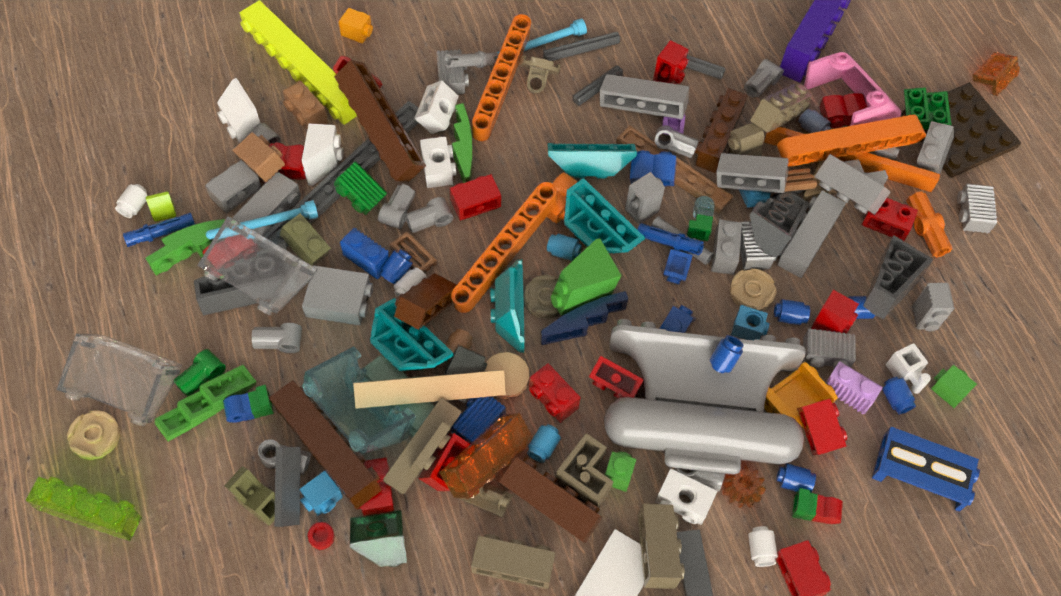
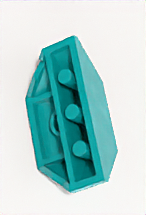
[547,143,637,179]
[564,178,645,253]
[490,259,525,353]
[370,298,454,371]

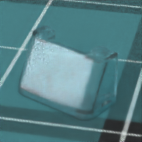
[302,346,416,454]

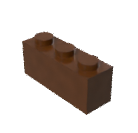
[394,273,457,330]

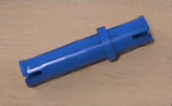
[123,212,195,247]
[637,223,704,256]

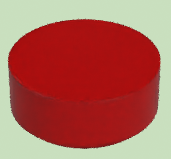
[307,522,335,550]

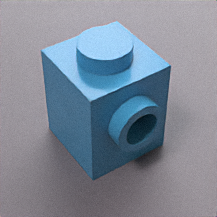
[299,471,343,516]

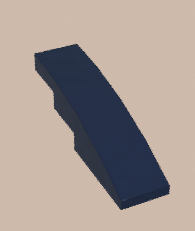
[540,291,628,345]

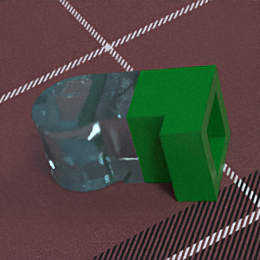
[686,196,715,241]

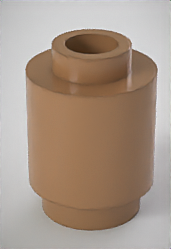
[444,329,473,364]

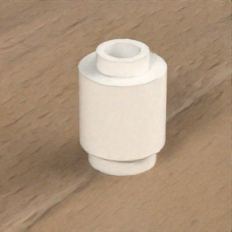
[115,184,148,218]
[394,268,427,298]
[748,526,778,567]

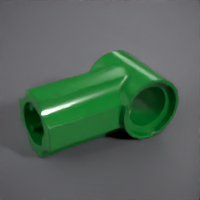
[173,349,226,397]

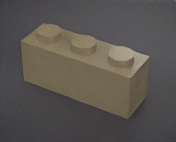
[637,504,685,589]
[471,534,555,589]

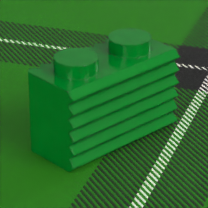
[334,161,388,216]

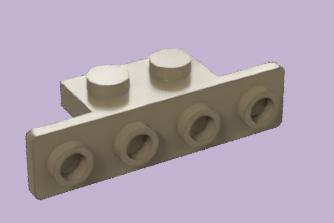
[383,398,461,494]

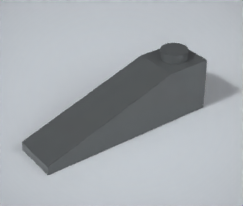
[750,191,809,258]

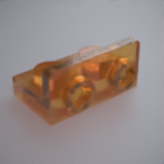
[973,52,1020,96]

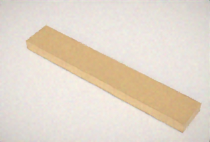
[353,370,506,409]

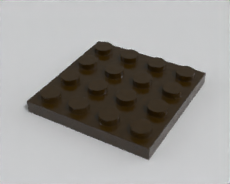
[901,82,1021,178]

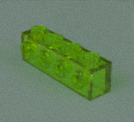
[25,476,142,541]

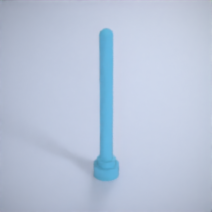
[494,18,587,58]
[206,200,318,239]

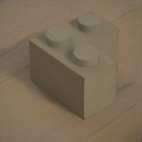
[556,433,614,508]

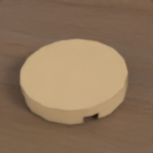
[730,268,777,311]
[485,352,530,399]
[67,410,120,460]

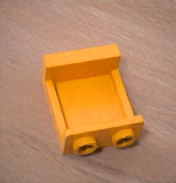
[764,362,838,428]

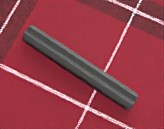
[543,32,620,61]

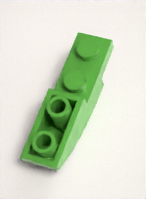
[145,219,236,276]

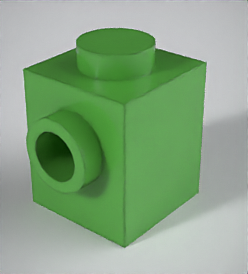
[931,365,977,408]
[605,451,636,492]

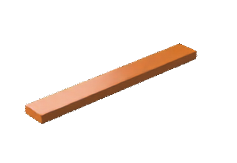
[764,127,940,192]

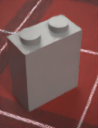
[302,266,373,326]

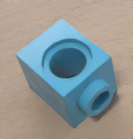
[731,305,770,341]

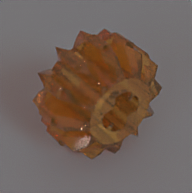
[722,465,766,508]

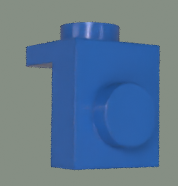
[663,249,693,285]
[659,305,696,333]

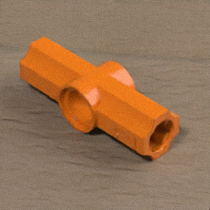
[906,191,953,258]

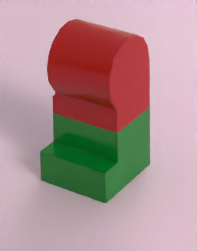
[792,488,843,524]

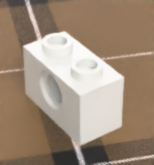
[414,80,459,134]
[420,137,456,188]
[655,469,717,525]

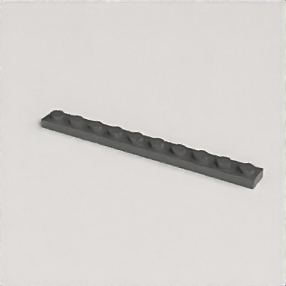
[257,101,419,252]

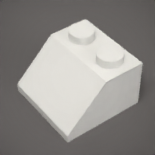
[217,78,260,144]
[302,124,344,186]

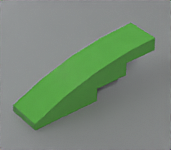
[452,103,473,183]
[155,365,257,442]

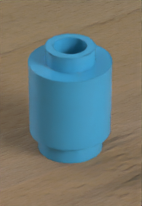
[547,234,582,261]
[527,424,561,463]

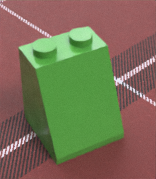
[551,238,622,316]

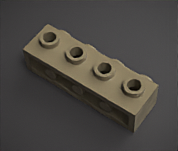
[750,84,812,133]

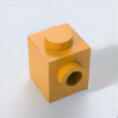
[339,8,373,44]

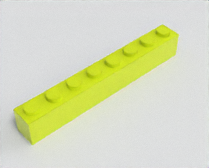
[239,0,357,125]

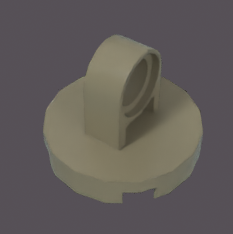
[519,56,561,94]

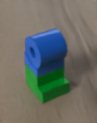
[223,385,274,423]

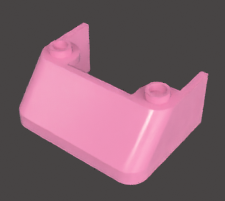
[804,52,901,126]

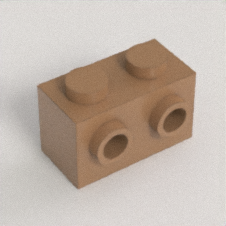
[283,81,328,130]

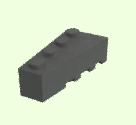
[863,235,934,319]
[194,242,297,316]

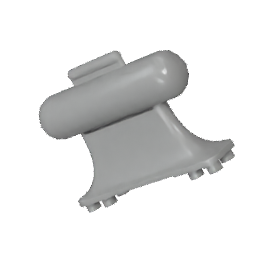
[604,319,805,474]

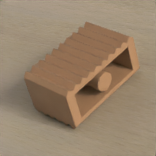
[233,132,285,182]

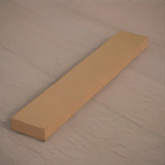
[616,125,733,214]

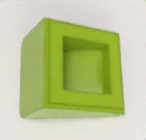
[146,191,176,222]

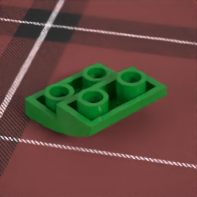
[903,87,951,130]

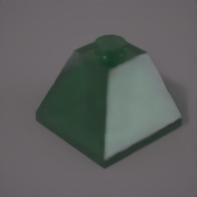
[350,510,407,567]

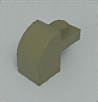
[224,466,275,526]

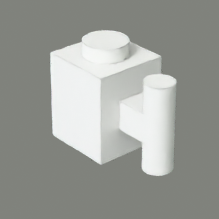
[886,343,931,394]

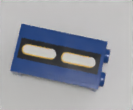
[872,427,980,512]

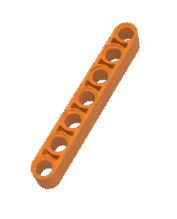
[472,14,531,141]
[777,115,926,167]
[451,182,557,313]

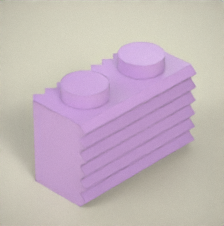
[826,361,883,414]

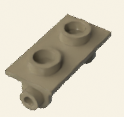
[456,475,513,518]

